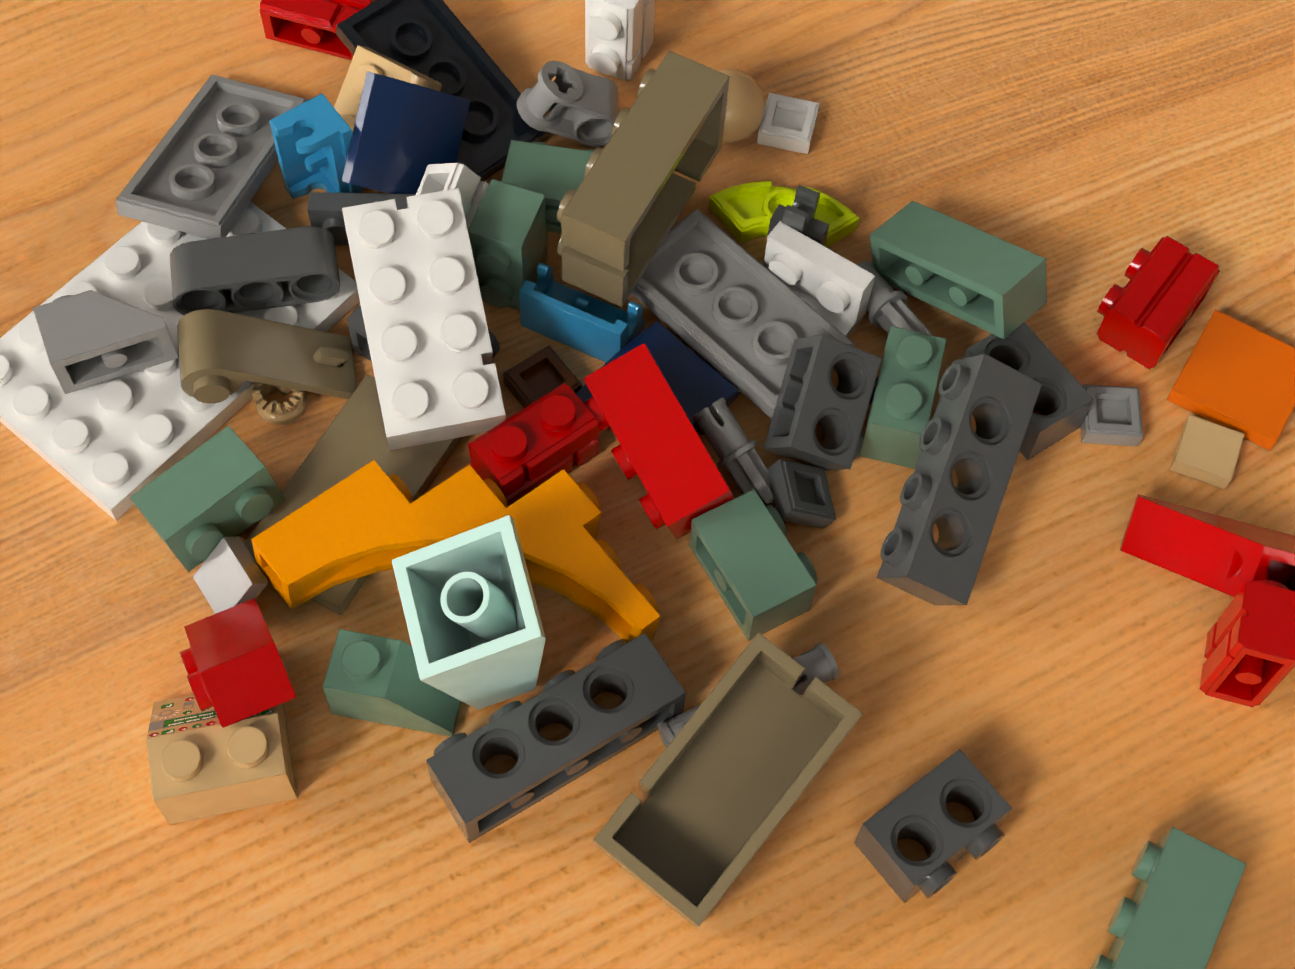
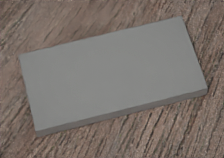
[116,75,308,239]
[631,209,855,419]

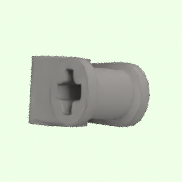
[516,61,619,148]

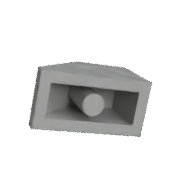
[33,290,178,394]

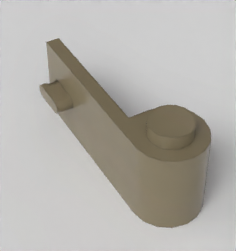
[177,309,356,403]

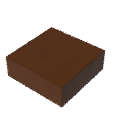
[503,345,582,408]

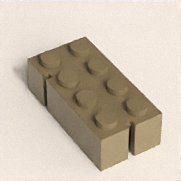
[557,51,730,307]
[593,632,863,929]

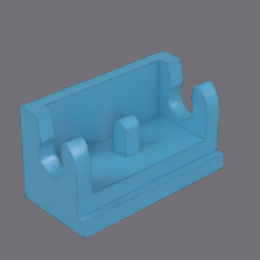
[269,94,363,199]
[519,262,645,362]

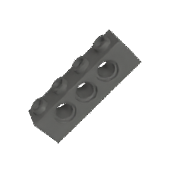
[877,354,1042,605]
[426,633,686,843]

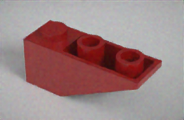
[1120,494,1295,597]

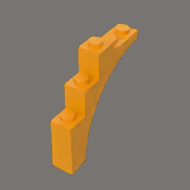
[251,460,660,642]

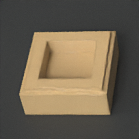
[1170,415,1245,490]

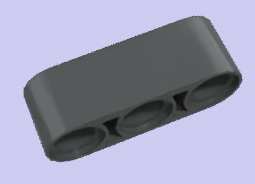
[170,226,340,315]

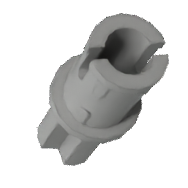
[856,261,932,335]
[692,397,775,506]

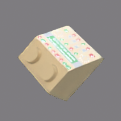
[147,695,297,825]

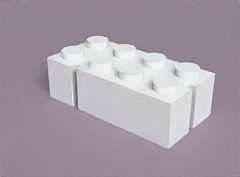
[342,188,506,451]

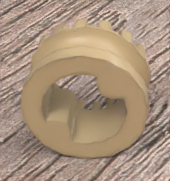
[252,382,307,425]

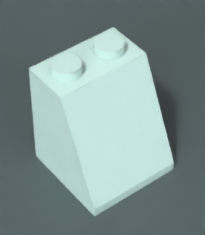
[392,515,546,710]

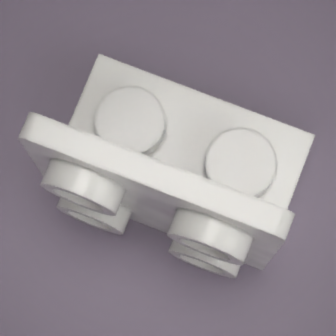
[763,221,875,337]

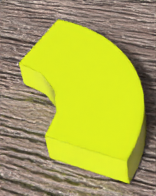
[708,181,859,248]

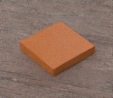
[1166,309,1295,451]

